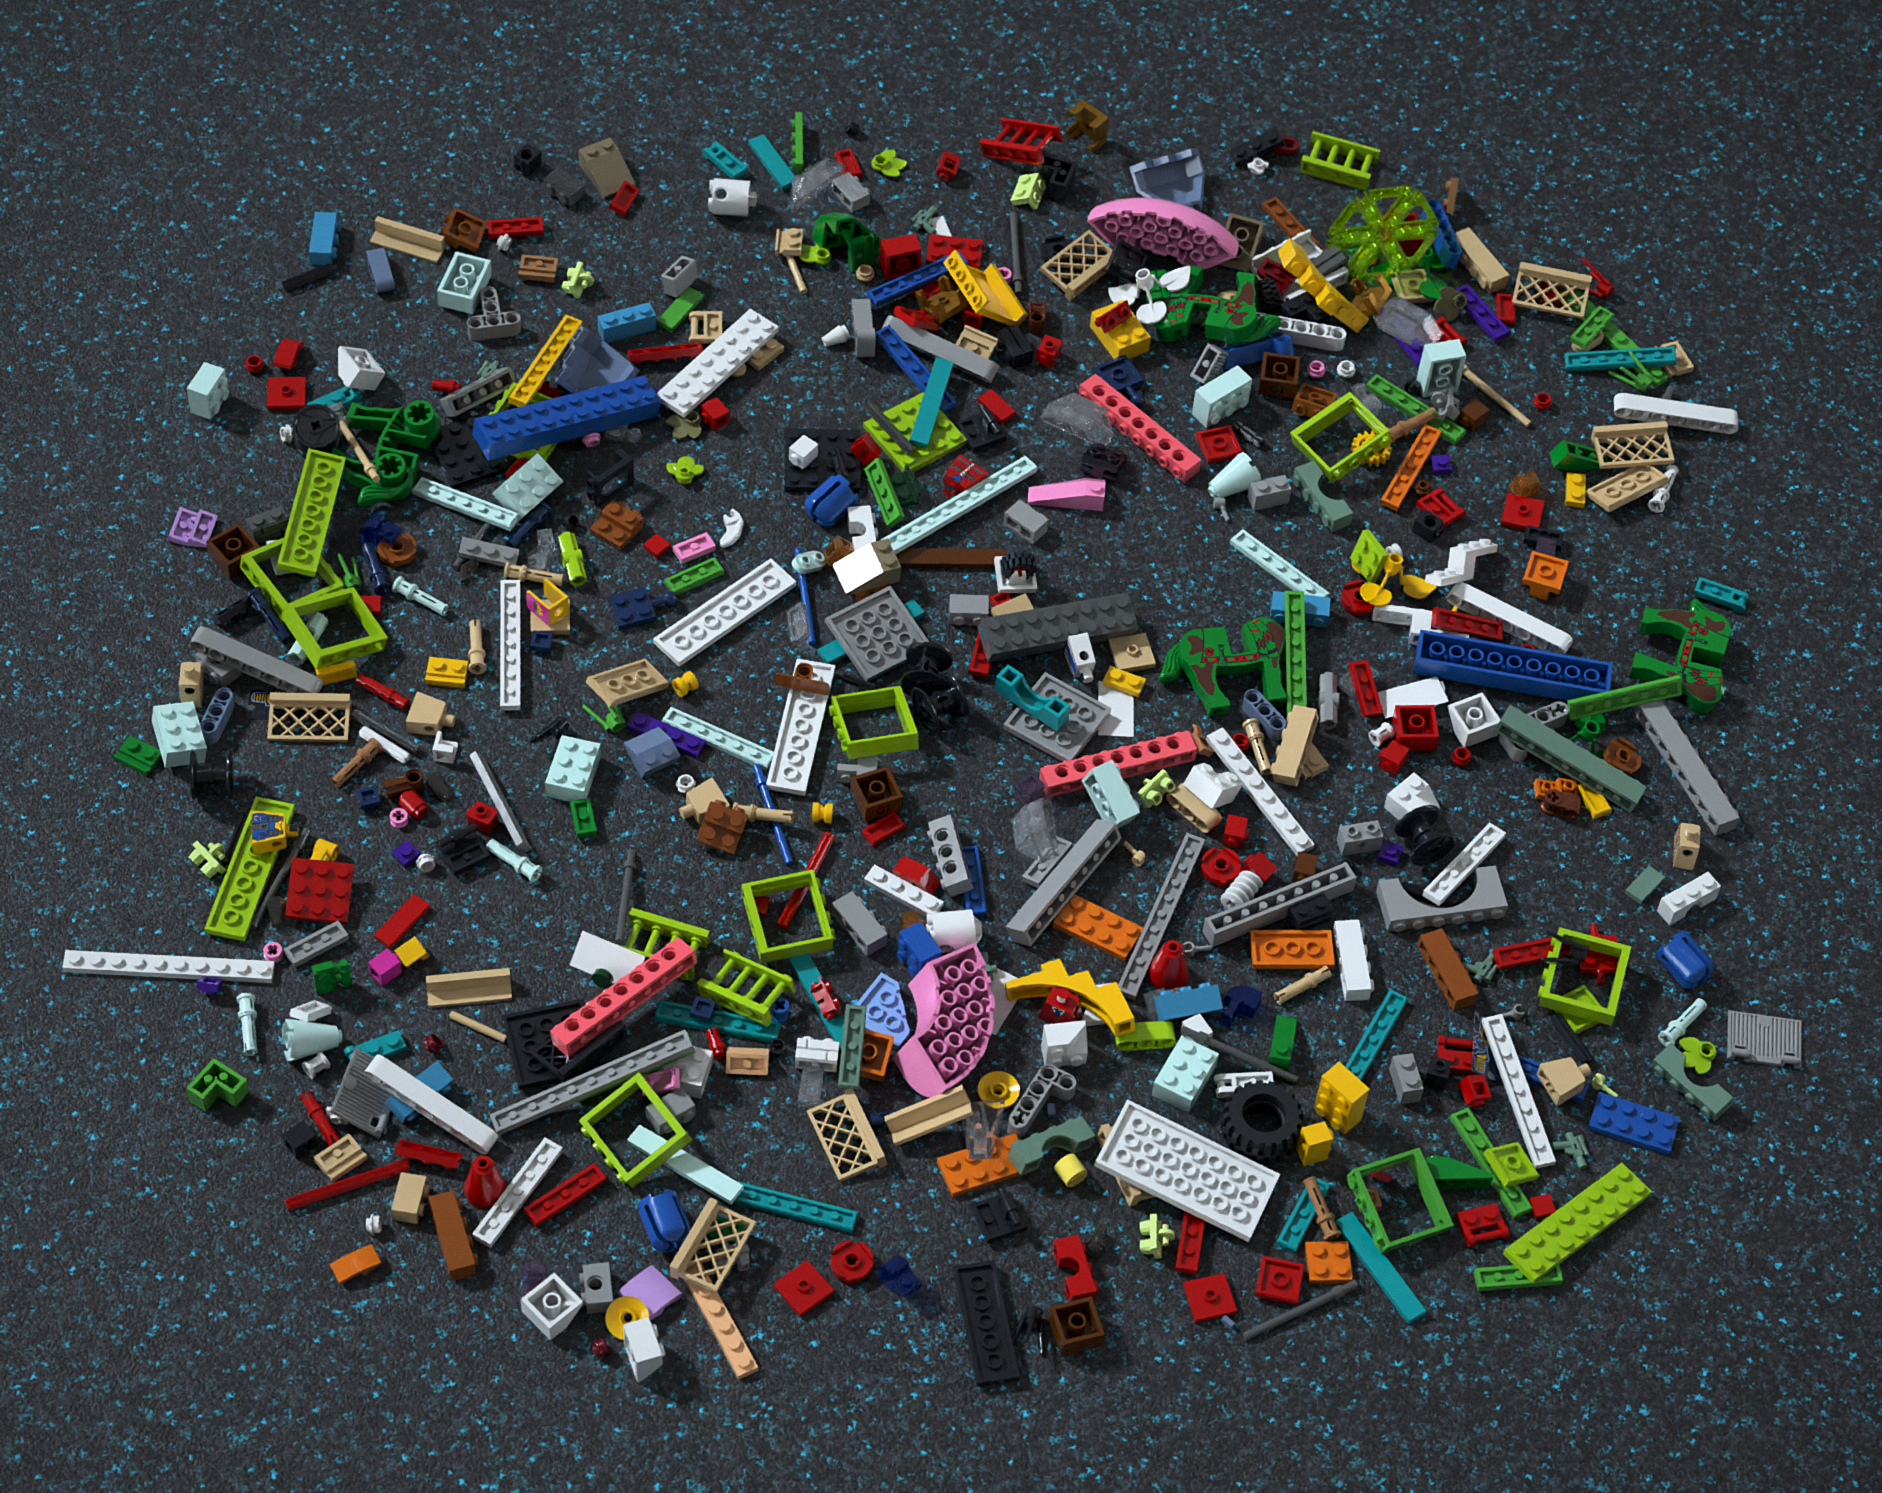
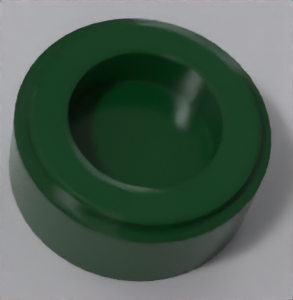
[592,968,614,988]

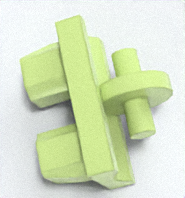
[562,262,594,299]
[1138,769,1176,808]
[189,841,227,878]
[1140,1214,1175,1259]

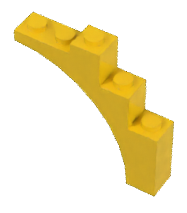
[1278,238,1369,333]
[1005,959,1135,1037]

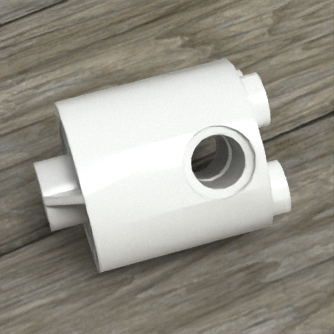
[708,178,757,217]
[925,909,982,953]

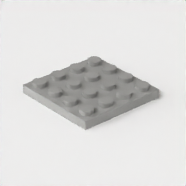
[825,586,929,681]
[1003,672,1112,762]

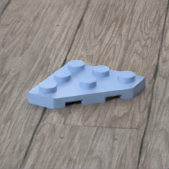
[855,972,910,1051]

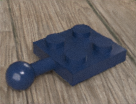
[1093,355,1145,408]
[608,587,677,631]

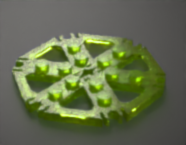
[1326,185,1439,281]

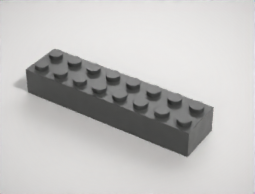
[977,593,1139,663]

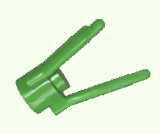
[1608,351,1653,392]
[337,554,363,591]
[582,702,626,733]

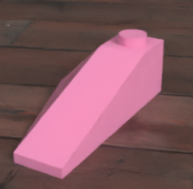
[1027,478,1106,511]

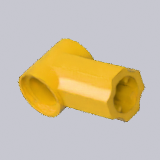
[310,838,340,862]

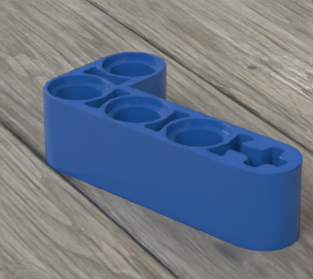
[1221,333,1294,369]

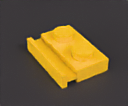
[425,657,469,688]

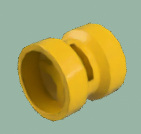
[672,671,699,697]
[811,802,833,824]

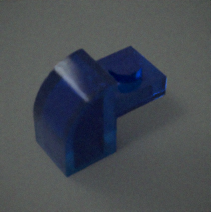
[359,513,402,547]
[1221,985,1263,1028]
[878,1255,922,1299]

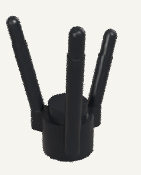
[828,673,876,701]
[529,716,569,760]
[1541,930,1589,965]
[1012,1306,1045,1356]

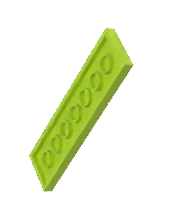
[277,448,346,577]
[204,796,295,942]
[1503,1163,1652,1283]

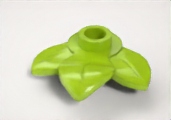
[871,150,907,177]
[799,243,831,265]
[666,456,704,484]
[1679,1037,1716,1075]

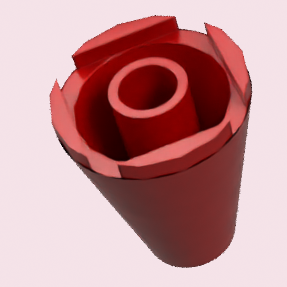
[1148,940,1189,991]
[464,1156,507,1209]

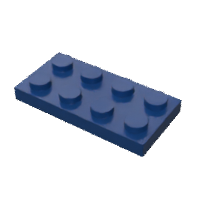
[1588,1092,1680,1156]

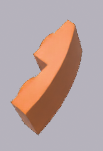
[1534,777,1578,800]
[330,1244,382,1284]

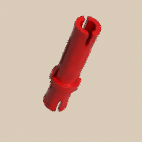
[356,673,411,710]
[300,1091,340,1146]

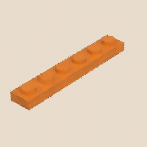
[1380,424,1442,511]

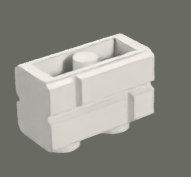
[795,1036,839,1072]

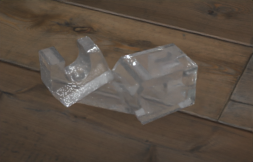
[528,528,555,571]

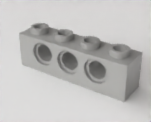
[439,367,518,417]
[927,814,974,897]

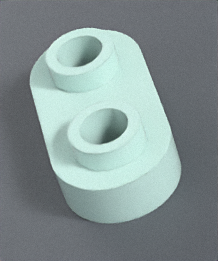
[792,551,826,574]

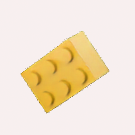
[1090,300,1151,359]
[1314,1062,1370,1135]

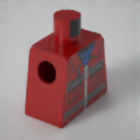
[943,454,988,498]

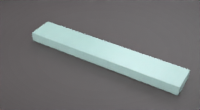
[412,477,520,531]
[1230,529,1330,598]
[662,707,774,771]
[627,1125,744,1204]

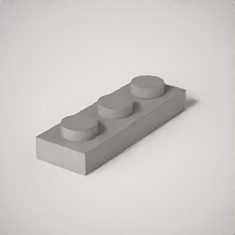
[458,537,519,567]
[1022,836,1073,888]
[284,921,349,968]

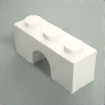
[847,505,878,553]
[1657,872,1721,926]

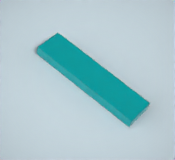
[748,134,798,191]
[1276,1176,1331,1254]

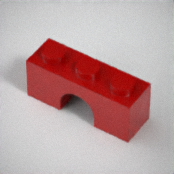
[1052,1235,1099,1302]

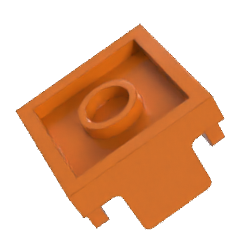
[1522,551,1569,600]

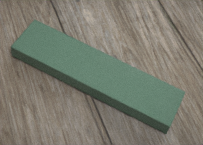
[838,1004,867,1089]

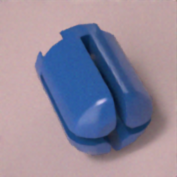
[804,474,859,527]
[1655,930,1715,990]
[638,1189,692,1252]

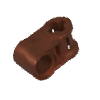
[1027,301,1047,335]
[1540,790,1581,820]

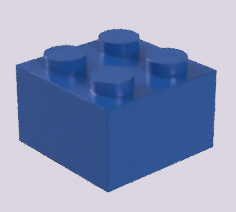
[897,922,942,978]

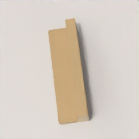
[370,216,445,263]
[426,968,512,1008]
[884,1085,973,1146]

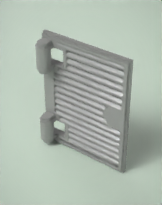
[1727,1010,1802,1069]
[330,1048,392,1139]

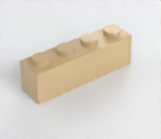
[1455,227,1509,294]
[1270,705,1319,787]

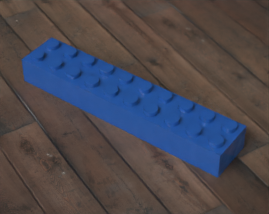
[472,375,661,461]
[1413,629,1613,701]

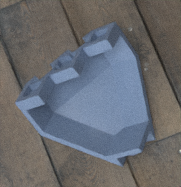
[1129,148,1205,212]
[554,325,640,393]

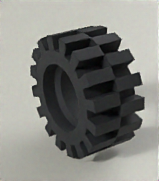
[1256,277,1281,313]

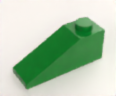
[1550,440,1609,471]
[1268,1015,1297,1071]
[1426,1155,1493,1190]

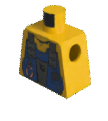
[252,811,299,854]

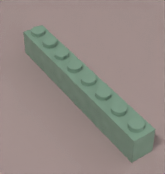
[1494,705,1646,813]

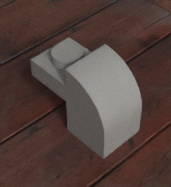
[837,755,878,783]

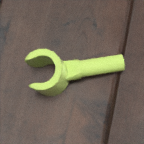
[1591,1073,1618,1097]

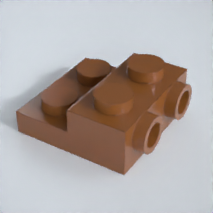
[439,207,487,252]
[1291,383,1338,417]
[589,500,643,551]
[695,800,749,855]

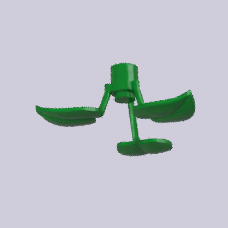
[1371,246,1448,300]
[1570,713,1606,759]

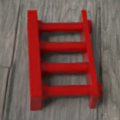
[979,118,1063,166]

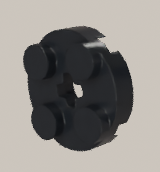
[1040,235,1077,263]

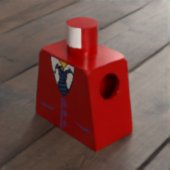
[1038,987,1082,1024]

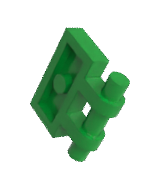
[311,959,352,995]

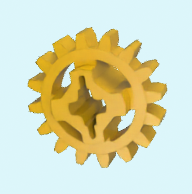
[1351,431,1392,467]

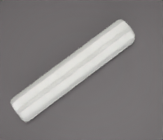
[359,726,410,763]

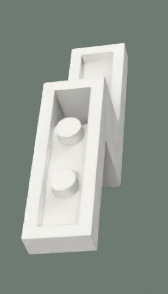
[1425,539,1498,586]
[1372,605,1469,645]

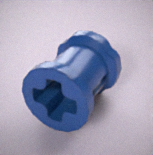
[771,997,789,1024]

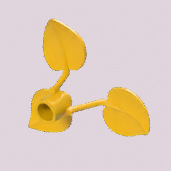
[1351,553,1437,607]

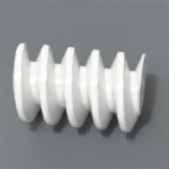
[1220,871,1263,910]

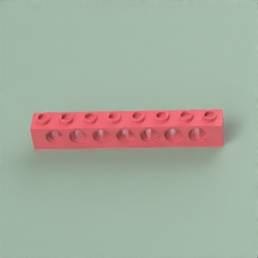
[1079,374,1202,483]
[1039,731,1197,798]
[550,937,697,1058]

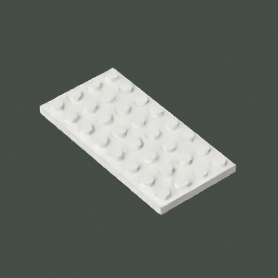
[1094,1099,1280,1242]

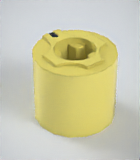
[1054,1154,1088,1187]

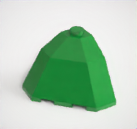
[812,212,881,254]

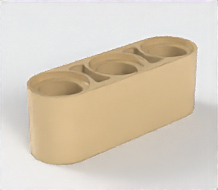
[1167,783,1222,833]

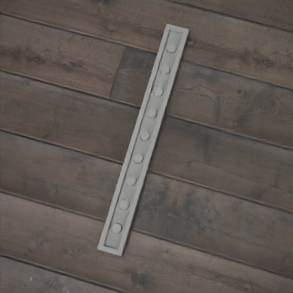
[1118,833,1205,1000]
[490,1030,694,1136]

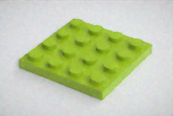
[863,392,967,476]

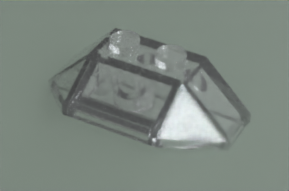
[790,157,845,213]
[1372,297,1443,346]
[1040,392,1114,447]
[1012,795,1059,863]

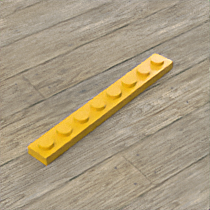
[508,315,583,407]

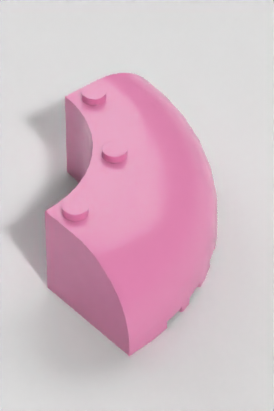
[1087,198,1239,270]
[892,942,995,1098]

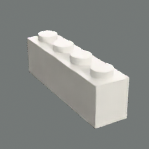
[1332,920,1374,1001]

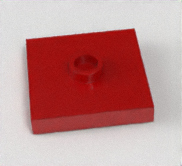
[267,377,306,410]
[1195,425,1243,464]
[1500,493,1544,531]
[1255,1256,1305,1305]
[773,1260,834,1318]
[1183,1273,1237,1323]

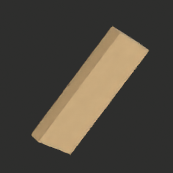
[1585,465,1669,512]
[586,659,669,707]

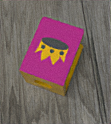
[526,578,569,626]

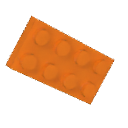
[1052,894,1143,962]
[1249,930,1335,969]
[937,1133,1020,1198]

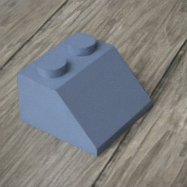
[623,727,680,779]

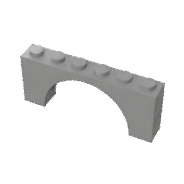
[1376,866,1508,932]

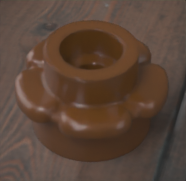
[1413,480,1432,497]

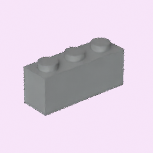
[832,891,888,956]

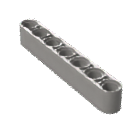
[881,315,999,383]
[189,626,323,693]

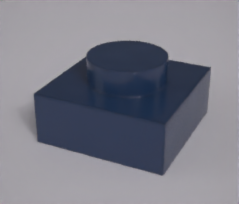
[530,630,553,653]
[356,785,381,810]
[689,996,716,1023]

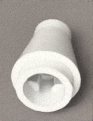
[821,325,850,347]

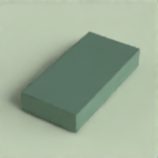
[1624,866,1665,905]

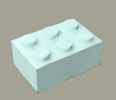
[437,252,492,314]
[1417,339,1466,397]
[1192,365,1252,428]
[492,453,563,521]
[152,701,207,768]
[545,735,601,802]
[1082,760,1140,828]
[1152,1036,1219,1113]

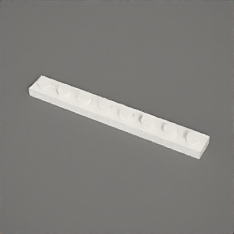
[500,580,521,710]
[1206,727,1315,856]
[1482,1014,1556,1169]

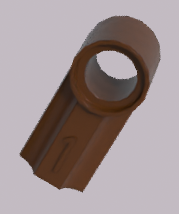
[383,768,425,798]

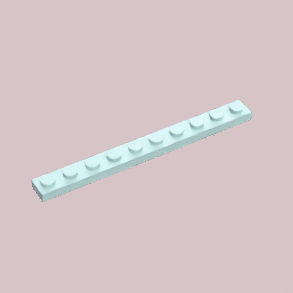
[881,456,1037,555]

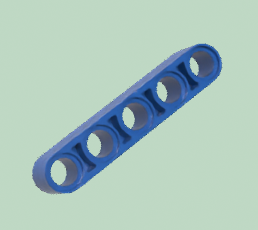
[1421,199,1462,268]

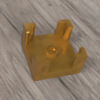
[1066,100,1109,153]
[1350,274,1392,316]
[915,275,969,324]

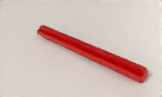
[777,832,834,930]
[285,1159,410,1211]

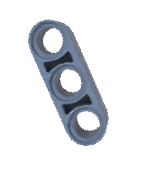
[365,248,395,294]
[200,688,235,744]
[1242,689,1287,741]

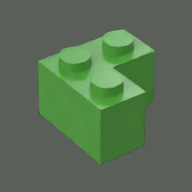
[186,1058,249,1112]

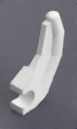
[720,508,744,548]

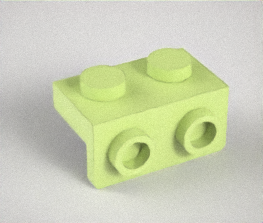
[1010,173,1046,210]

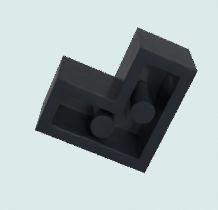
[1037,153,1077,201]
[1278,291,1331,325]

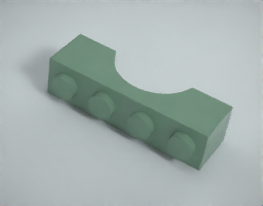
[1292,460,1353,532]
[1653,1043,1733,1121]
[1008,1116,1095,1176]

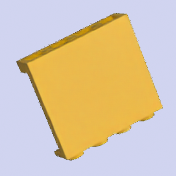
[943,250,1028,326]

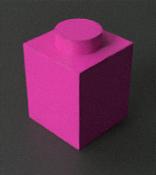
[368,949,402,986]

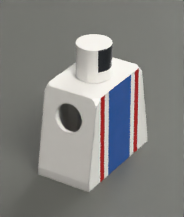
[1064,633,1095,683]

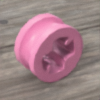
[998,267,1012,284]
[389,808,408,829]
[263,942,283,963]

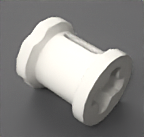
[1368,722,1395,747]
[302,1052,330,1079]

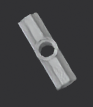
[1317,672,1339,730]

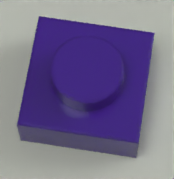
[1430,455,1452,475]
[392,840,421,868]
[1377,840,1403,867]
[196,977,223,995]

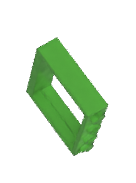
[1347,1147,1454,1254]

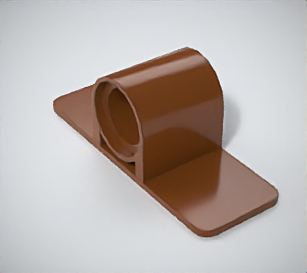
[775,663,829,695]

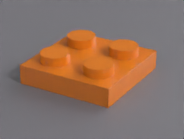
[1305,1241,1353,1284]

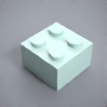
[187,362,229,420]

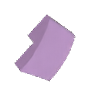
[167,507,218,547]
[617,1265,682,1320]

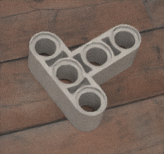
[467,286,521,341]

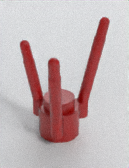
[1579,258,1615,298]

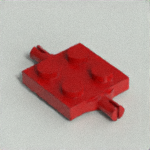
[1578,923,1619,986]

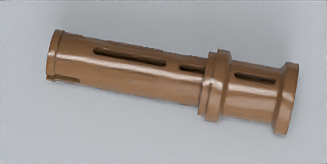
[1387,407,1438,444]
[330,738,383,788]
[1303,1176,1342,1241]

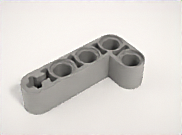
[851,299,876,357]
[1499,701,1569,762]
[1008,1064,1076,1138]

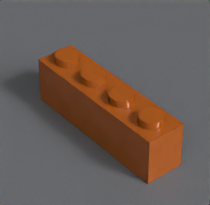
[1417,928,1479,1011]
[428,1190,479,1281]

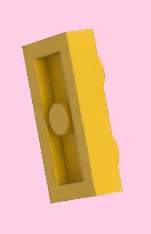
[1565,472,1586,508]
[1102,666,1146,698]

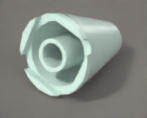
[1208,452,1262,498]
[282,1019,342,1061]

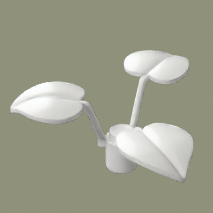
[1108,266,1191,324]

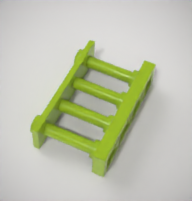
[1299,131,1380,191]
[616,908,710,981]
[697,949,795,1027]

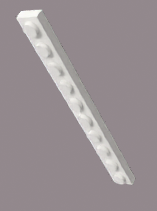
[62,950,275,983]

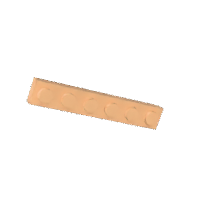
[684,1263,758,1380]

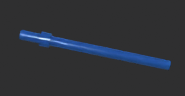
[794,548,816,646]
[753,764,793,866]

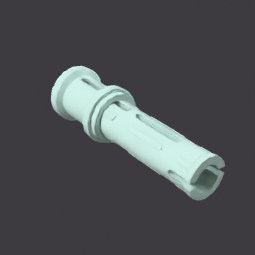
[392,576,449,616]
[486,839,543,882]
[237,993,258,1056]
[1658,998,1707,1047]

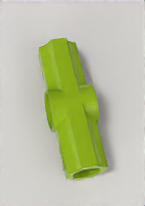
[558,531,587,587]

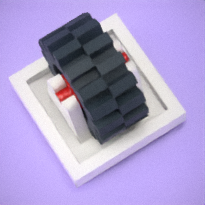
[994,550,1037,593]

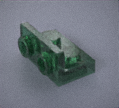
[888,465,922,508]

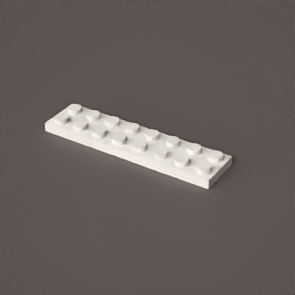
[657,309,779,418]
[653,558,796,667]
[766,659,835,796]

